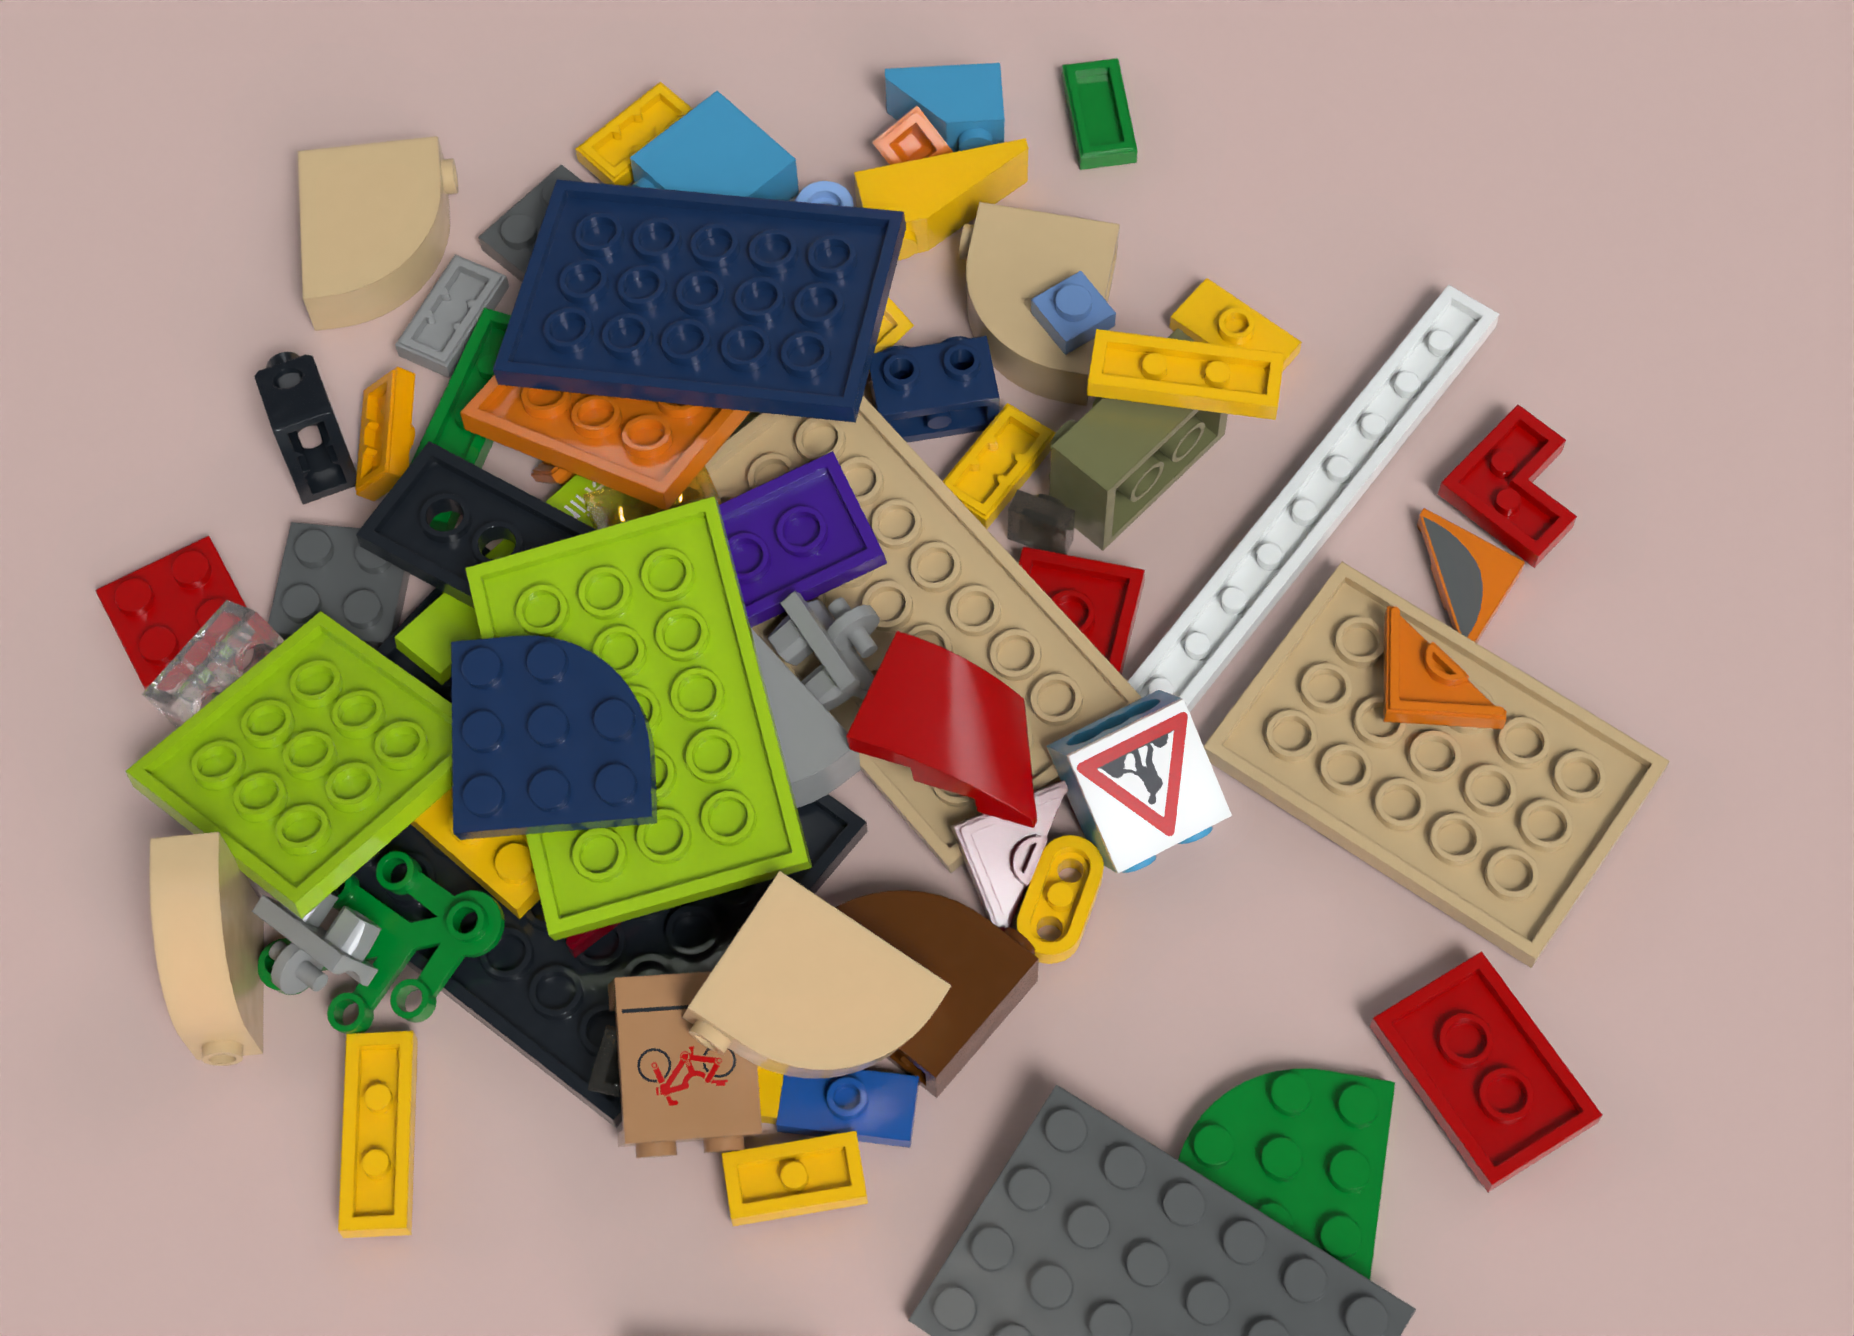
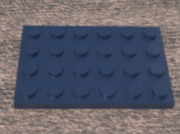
[493,179,906,423]

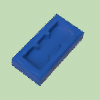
[776,1070,919,1148]

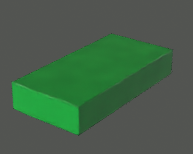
[1062,58,1138,170]

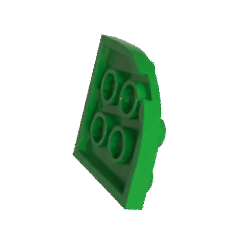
[1178,1068,1395,1280]

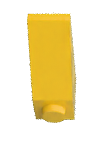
[854,138,1028,260]

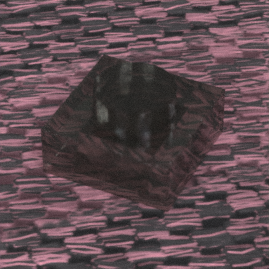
[1007,489,1075,555]

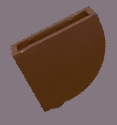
[835,890,1039,1098]

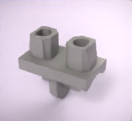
[768,591,880,711]
[252,892,382,995]

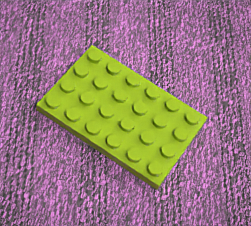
[466,496,812,941]

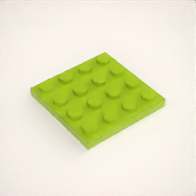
[125,611,453,919]

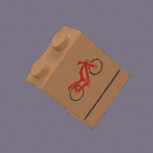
[608,972,762,1159]

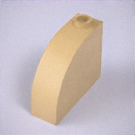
[298,136,458,331]
[959,202,1120,406]
[149,832,264,1066]
[682,871,952,1078]

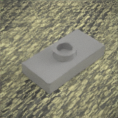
[395,254,509,378]

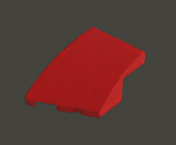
[846,631,1038,828]

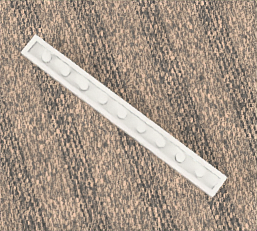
[1128,284,1499,713]

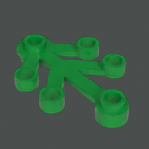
[258,851,505,1034]

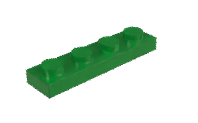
[410,308,511,531]

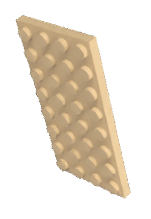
[639,396,1142,873]

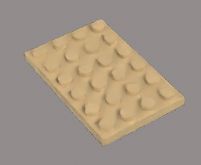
[1203,561,1670,968]

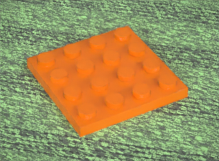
[460,375,750,510]

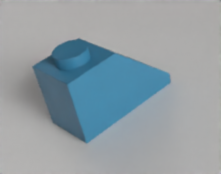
[885,63,1005,153]

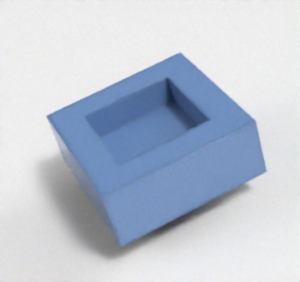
[1031,271,1116,355]

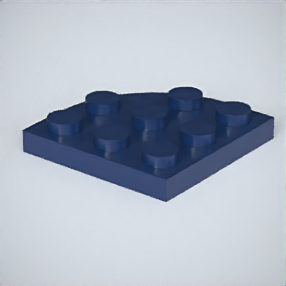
[451,635,657,840]

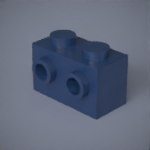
[868,336,1000,443]

